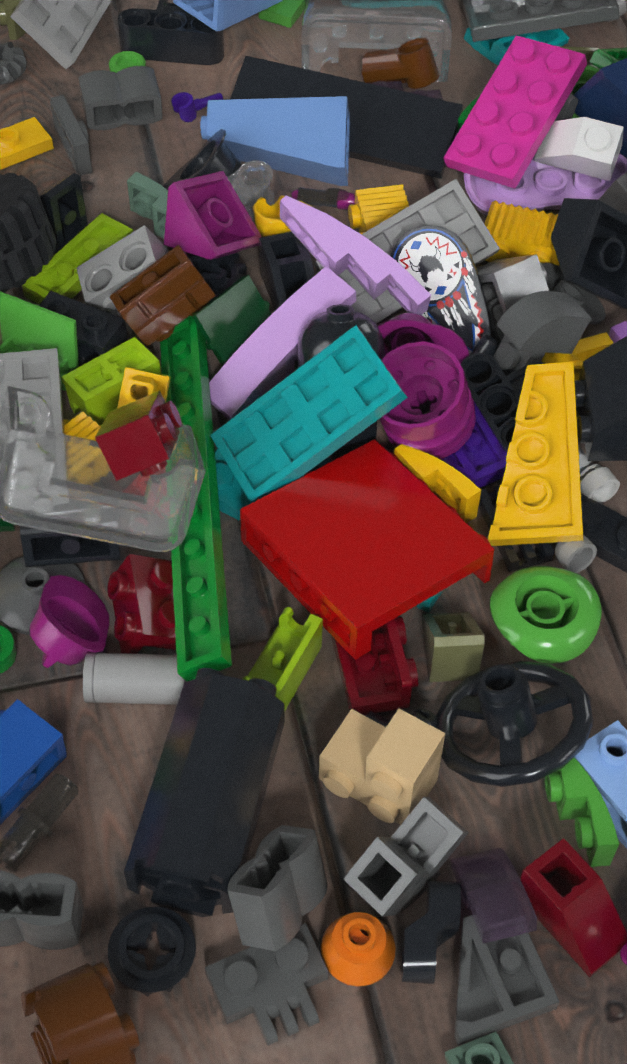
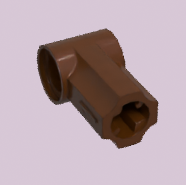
[361,38,440,89]

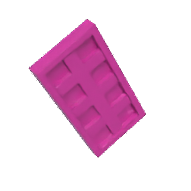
[443,35,587,189]

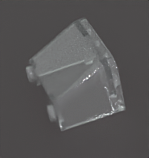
[301,0,452,82]
[0,386,206,552]

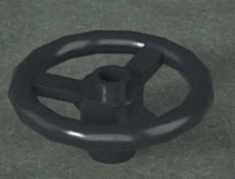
[436,661,594,787]

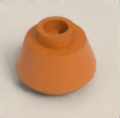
[321,912,396,986]

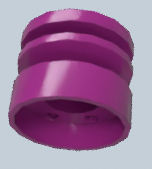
[380,341,476,459]

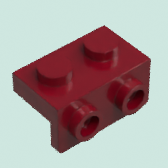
[107,554,176,654]
[331,616,418,715]

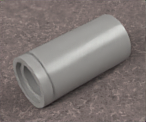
[83,653,186,705]

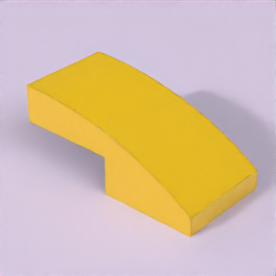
[394,444,481,523]

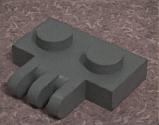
[205,923,329,1046]

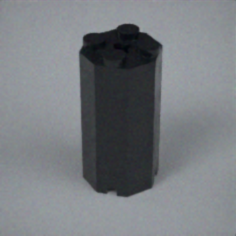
[124,668,285,917]

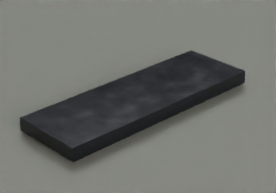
[230,56,463,179]

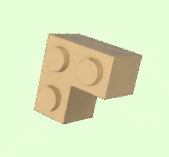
[319,709,445,825]

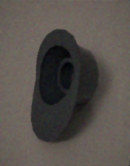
[163,129,243,190]

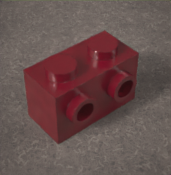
[95,391,182,481]

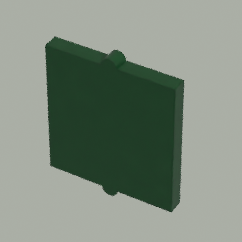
[192,275,271,367]

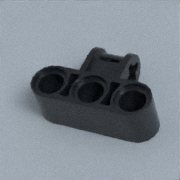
[118,0,224,65]
[461,353,546,453]

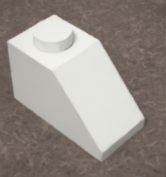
[534,117,624,181]

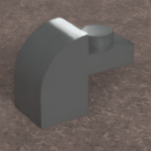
[493,291,591,376]
[343,796,469,917]

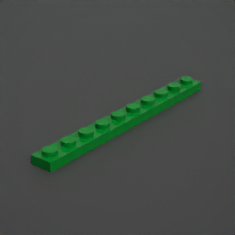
[160,316,232,682]

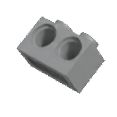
[76,225,168,318]

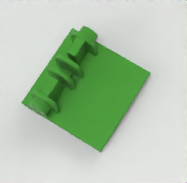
[0,291,79,391]

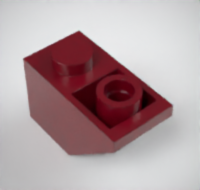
[516,838,627,978]

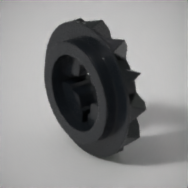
[108,907,196,997]

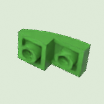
[545,758,619,867]

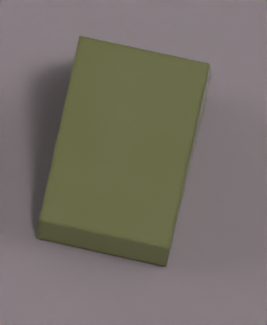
[422,612,485,682]

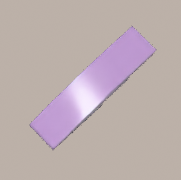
[280,195,431,315]
[209,266,356,420]

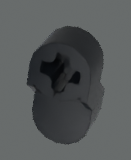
[401,880,461,984]

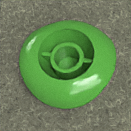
[490,566,602,664]

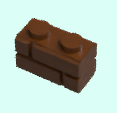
[109,245,216,347]

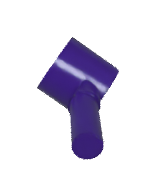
[171,92,223,122]

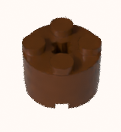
[21,961,140,1064]

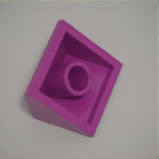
[164,171,262,260]

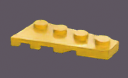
[488,362,584,546]

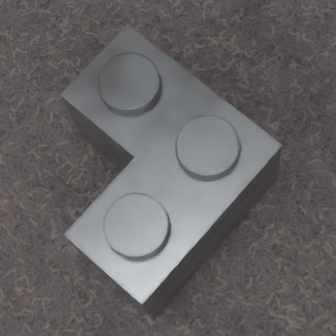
[477,254,549,343]

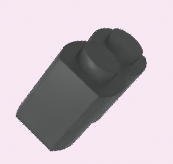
[79,66,162,130]
[228,825,328,951]
[0,870,84,950]

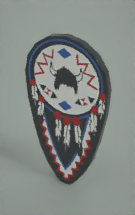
[390,225,491,353]

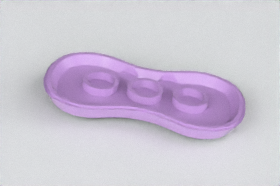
[464,154,627,216]

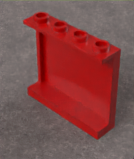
[240,439,495,660]

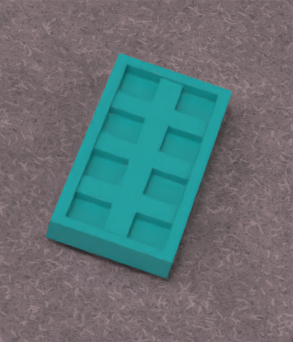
[210,325,408,503]

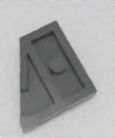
[454,900,560,1045]

